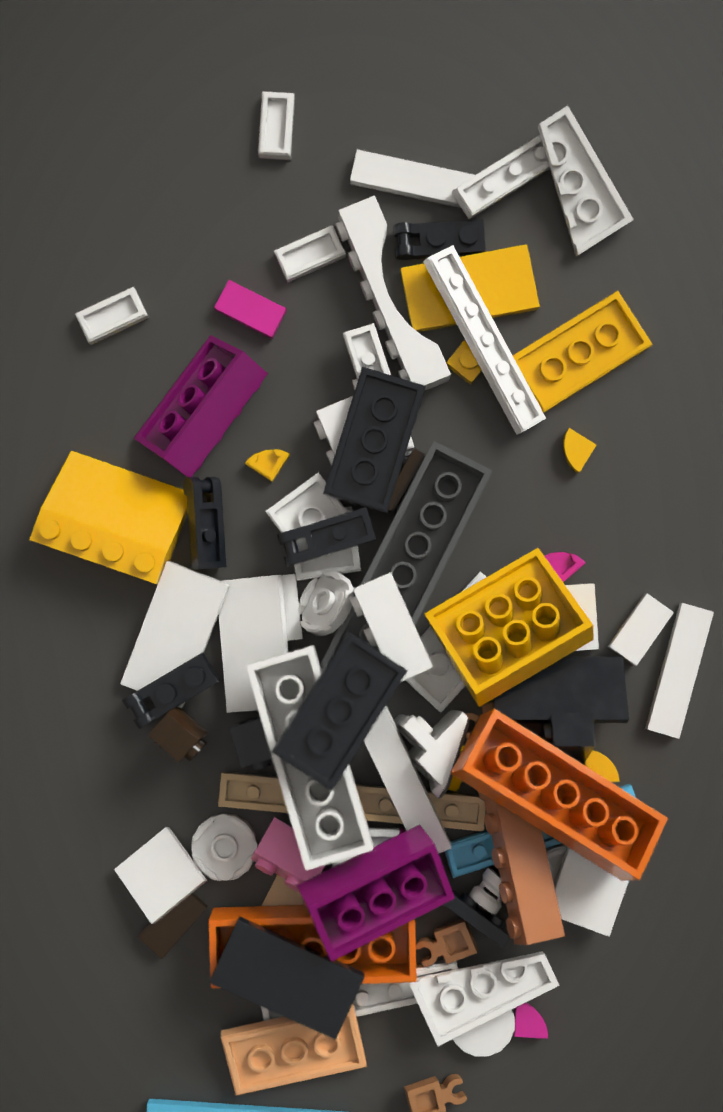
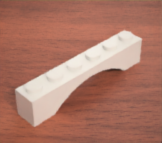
[335,195,451,391]

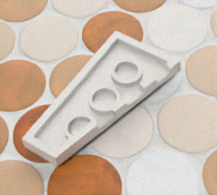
[538,105,634,256]
[408,951,560,1046]

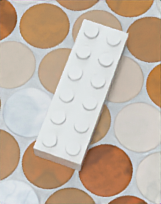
[246,645,374,871]

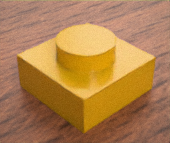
[446,340,482,385]

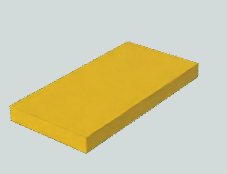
[400,244,540,332]
[513,291,653,413]

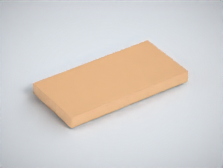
[221,1003,367,1096]

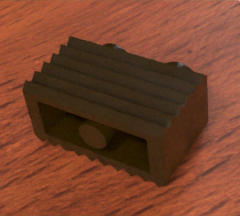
[149,707,208,762]

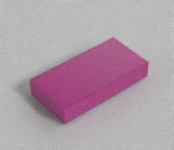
[214,280,287,339]

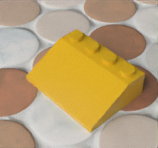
[29,451,188,584]
[424,548,594,707]

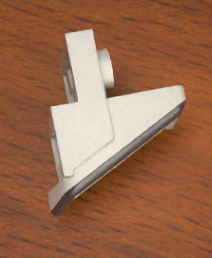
[394,710,469,799]

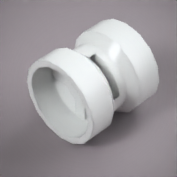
[469,867,502,915]

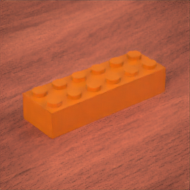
[450,709,668,881]
[209,905,417,988]

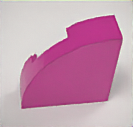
[545,552,586,582]
[513,1002,548,1039]

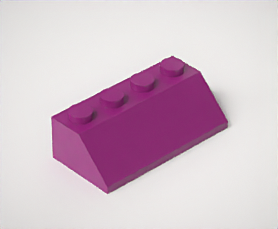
[134,335,268,477]
[297,825,455,962]

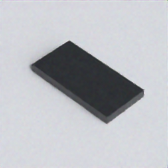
[323,367,426,514]
[271,632,408,791]
[493,657,629,723]
[209,916,365,1040]

